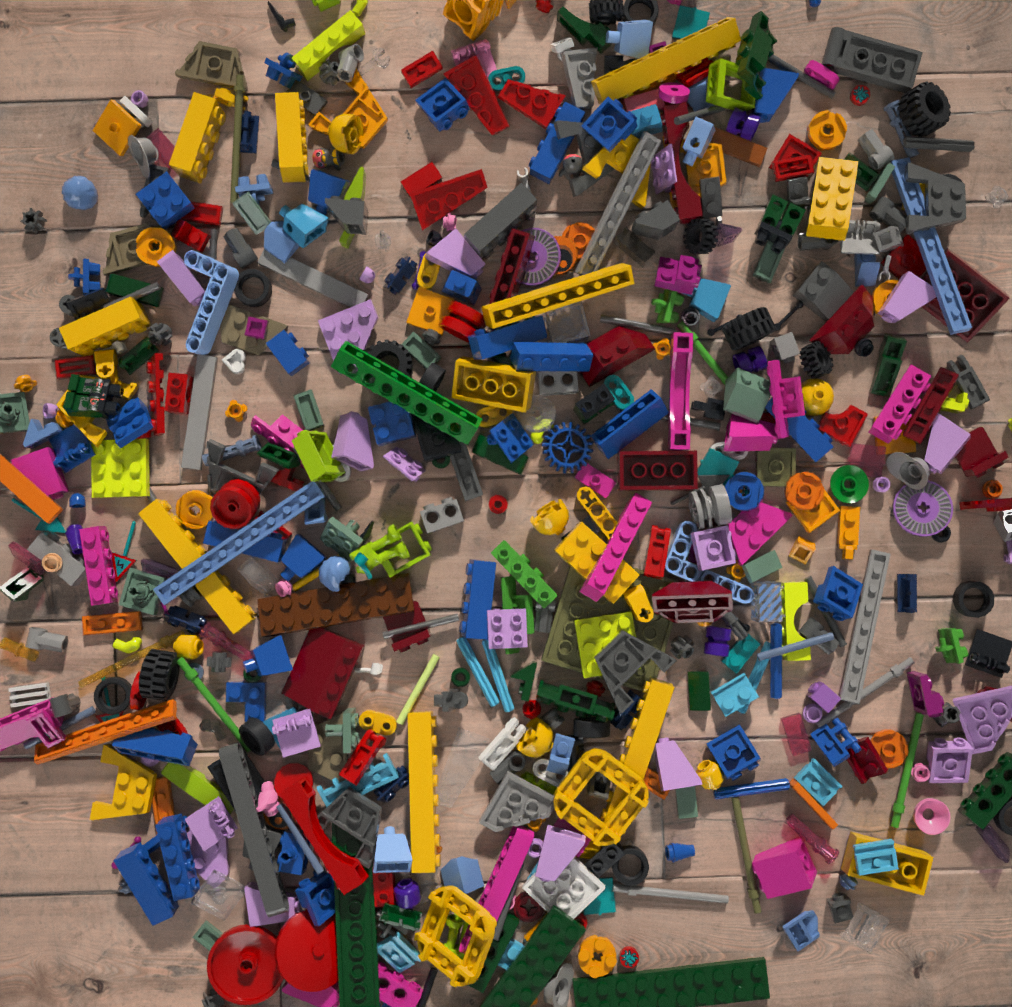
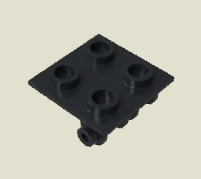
[965,629,1012,678]

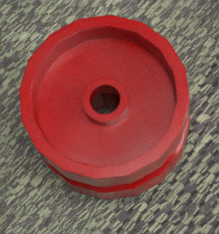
[439,301,486,343]
[210,479,261,529]

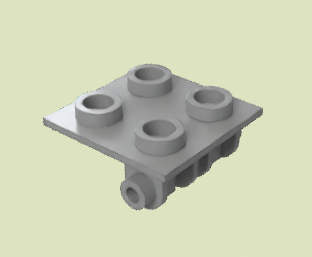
[839,220,880,255]

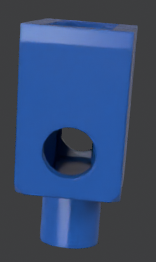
[308,169,351,216]
[441,270,482,306]
[280,534,327,582]
[242,635,293,676]

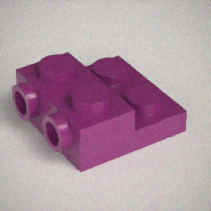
[654,255,702,295]
[906,671,944,718]

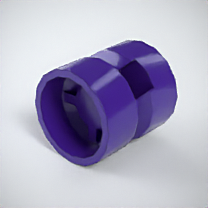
[726,108,761,141]
[732,346,768,373]
[703,626,732,657]

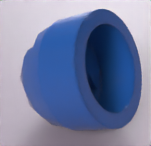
[69,493,86,508]

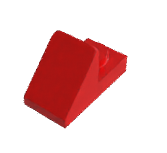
[170,220,211,253]
[271,467,304,492]

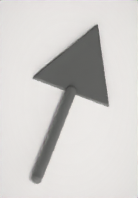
[670,475,730,505]

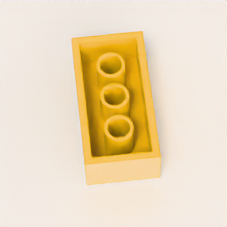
[169,92,226,184]
[275,92,309,183]
[806,157,858,241]
[59,297,151,356]
[451,356,536,413]
[553,522,639,604]
[841,831,934,896]

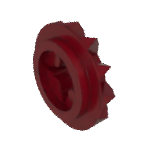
[513,891,544,922]

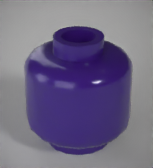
[394,878,421,910]

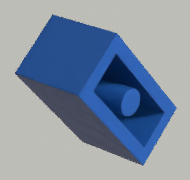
[266,330,310,376]

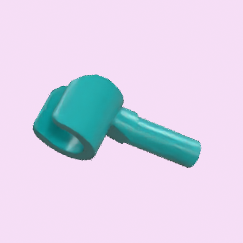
[354,552,373,579]

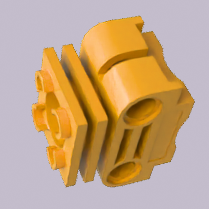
[443,0,504,41]

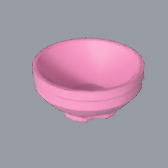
[913,798,950,835]

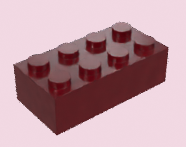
[617,450,698,491]

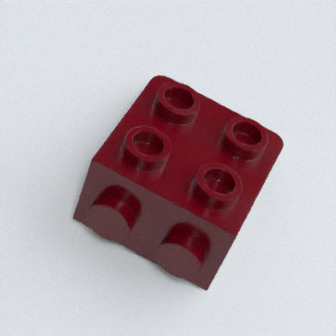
[955,427,1009,478]
[383,601,432,653]

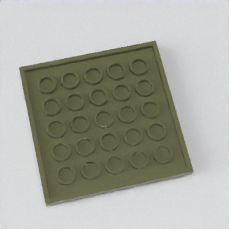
[541,566,679,691]

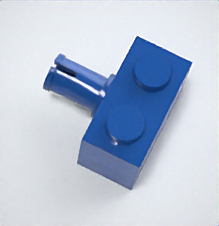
[277,829,310,875]

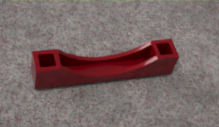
[661,102,703,224]

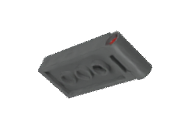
[821,27,923,93]

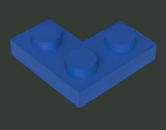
[226,682,266,722]

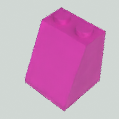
[752,836,817,899]

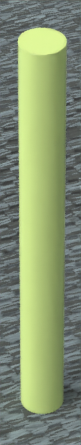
[396,654,440,725]

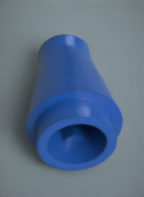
[665,843,695,863]

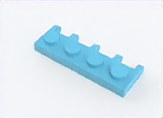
[316,753,399,807]

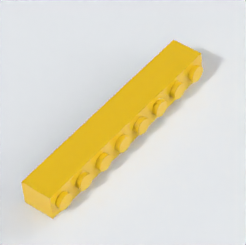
[591,17,741,104]
[481,263,635,329]
[138,499,256,634]
[599,676,675,834]
[408,711,441,873]

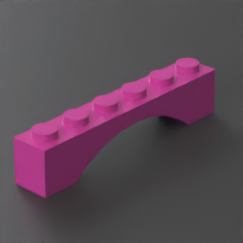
[668,332,693,451]
[579,493,652,602]

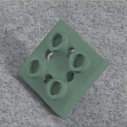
[0,392,30,434]
[320,516,363,562]
[119,568,168,615]
[325,708,359,753]

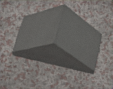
[587,772,611,800]

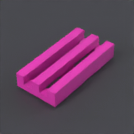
[25,708,66,748]

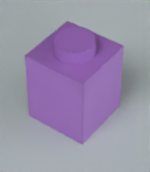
[806,681,841,713]

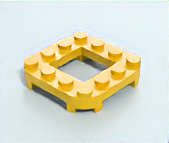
[553,748,649,847]
[414,885,497,987]

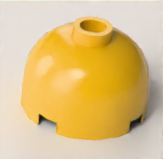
[328,114,364,154]
[801,378,834,416]
[530,499,569,535]
[517,717,553,758]

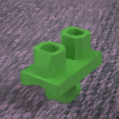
[651,289,684,324]
[935,628,968,664]

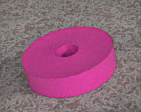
[658,82,690,104]

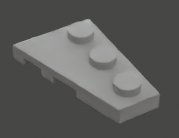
[561,47,598,109]

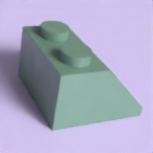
[723,368,771,423]

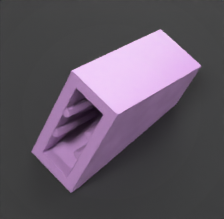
[425,229,486,279]
[157,250,206,306]
[878,271,936,324]
[331,411,374,471]
[924,413,971,474]
[654,737,702,791]
[535,825,586,882]
[244,882,302,927]

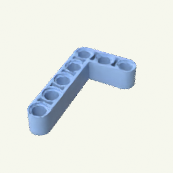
[184,250,239,355]
[665,521,754,604]

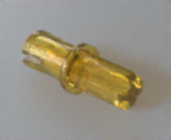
[0,637,39,662]

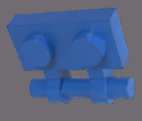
[810,718,862,767]

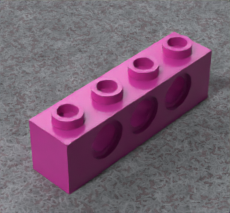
[378,961,423,1007]

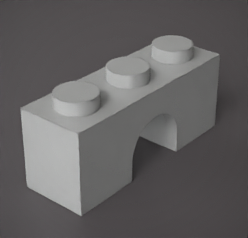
[27,531,86,586]

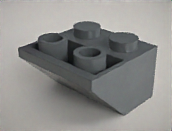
[325,196,369,235]
[631,200,680,240]

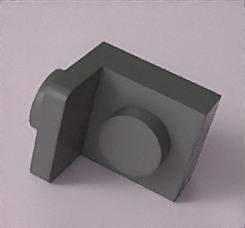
[786,176,811,207]
[827,893,854,924]

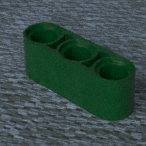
[105,274,164,307]
[471,434,529,475]

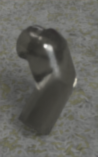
[199,719,227,741]

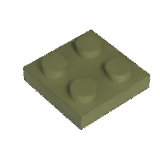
[756,448,796,487]

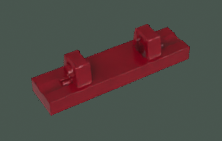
[903,367,959,444]

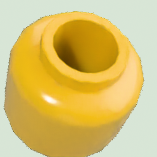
[173,634,204,660]
[696,760,724,790]

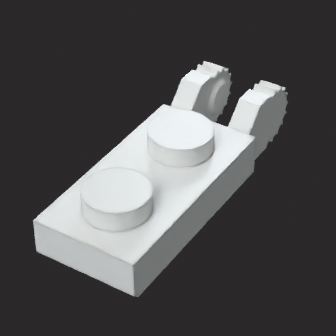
[478,717,526,770]

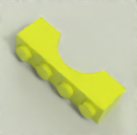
[292,10,365,81]
[777,582,811,661]

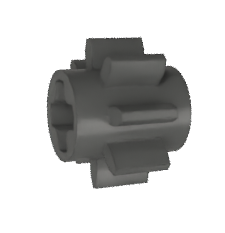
[319,59,339,86]
[20,208,47,234]
[148,322,173,347]
[670,635,695,659]
[207,651,232,672]

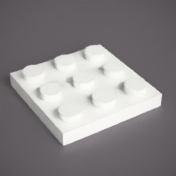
[522,857,605,919]

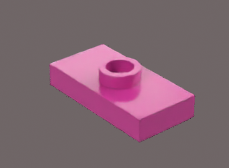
[574,463,617,499]

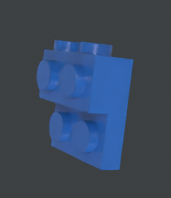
[415,78,470,132]
[582,97,638,152]
[106,397,154,448]
[813,566,863,621]
[706,725,761,781]
[295,868,335,926]

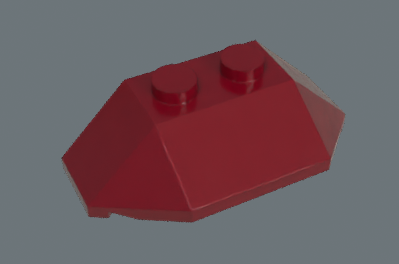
[809,285,875,354]
[580,326,655,387]
[652,581,733,623]

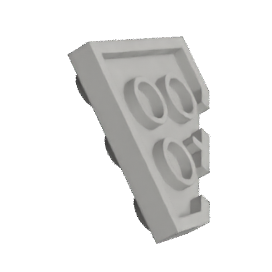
[479,771,554,832]

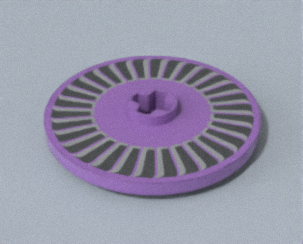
[521,228,561,286]
[893,480,953,537]

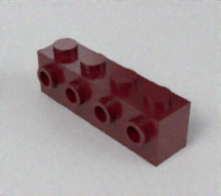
[489,228,535,304]

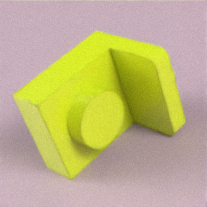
[941,392,969,414]

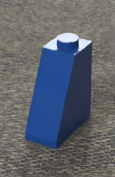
[751,68,799,123]

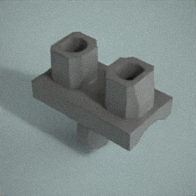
[434,688,468,712]

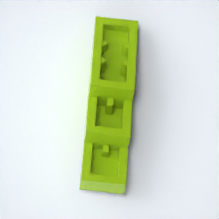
[339,166,366,249]
[161,762,234,814]

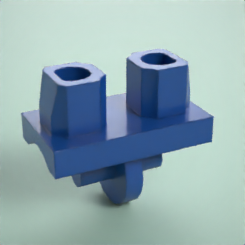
[264,53,302,89]
[68,259,100,295]

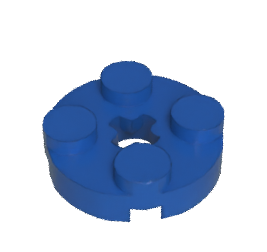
[725,472,764,511]

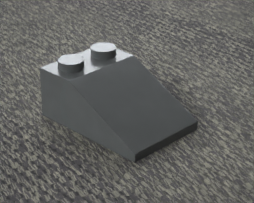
[793,261,854,322]

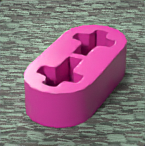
[804,60,840,90]

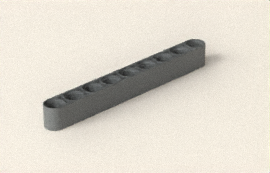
[219,742,289,917]

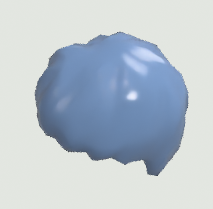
[62,176,98,210]
[319,555,352,592]

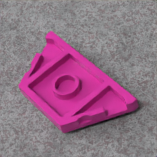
[728,502,793,566]

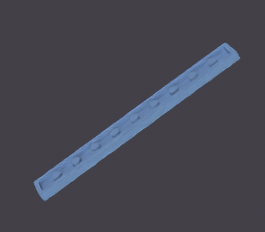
[890,157,972,335]
[153,482,326,605]

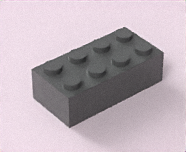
[464,182,537,259]

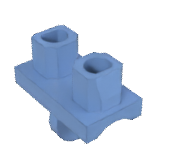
[235,174,274,205]

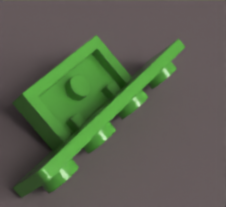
[491,540,557,608]
[501,576,534,654]

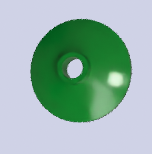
[830,465,869,503]

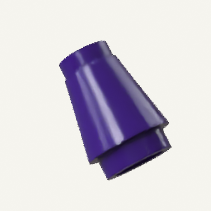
[65,524,83,554]

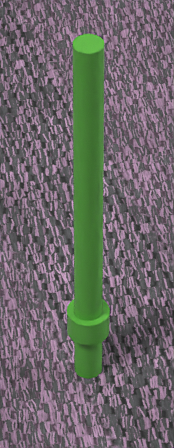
[677,321,728,385]
[176,657,250,752]
[891,713,924,828]

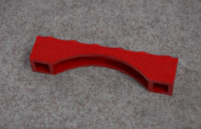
[280,777,369,895]

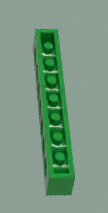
[331,341,482,445]

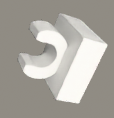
[550,37,574,61]

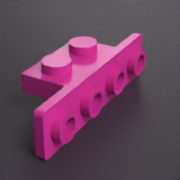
[767,360,805,439]
[251,414,305,469]

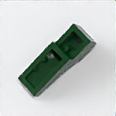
[557,6,612,54]
[870,333,907,397]

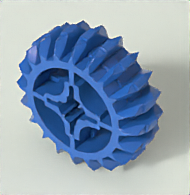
[542,422,594,474]

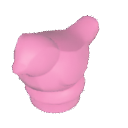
[256,781,280,817]

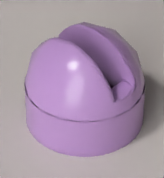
[131,90,149,108]
[359,266,375,284]
[43,403,59,419]
[873,477,890,492]

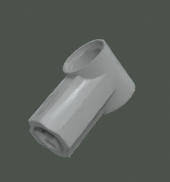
[336,44,364,83]
[857,129,894,171]
[25,627,69,653]

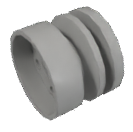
[689,484,732,530]

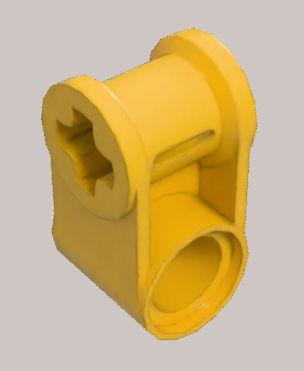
[94,349,118,384]
[623,584,654,623]

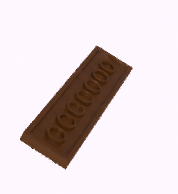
[257,573,415,638]

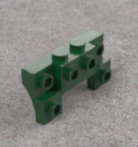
[735,11,777,100]
[536,680,615,723]

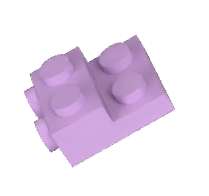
[690,525,736,571]
[926,737,973,783]

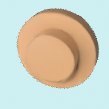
[42,553,63,572]

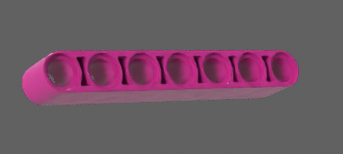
[459,825,534,954]

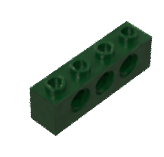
[958,752,1012,830]
[468,911,519,993]

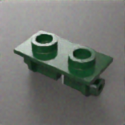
[118,336,159,375]
[379,903,422,932]

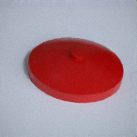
[274,909,339,992]
[207,924,283,1005]

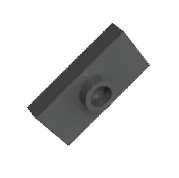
[286,80,328,116]

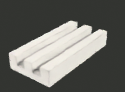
[8,682,51,707]

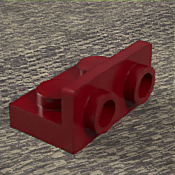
[846,736,888,784]

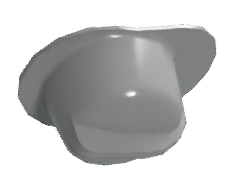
[128,135,158,179]
[886,452,931,490]
[543,963,574,1007]

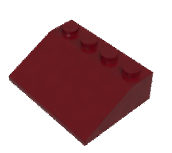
[921,247,1010,343]
[281,627,365,719]

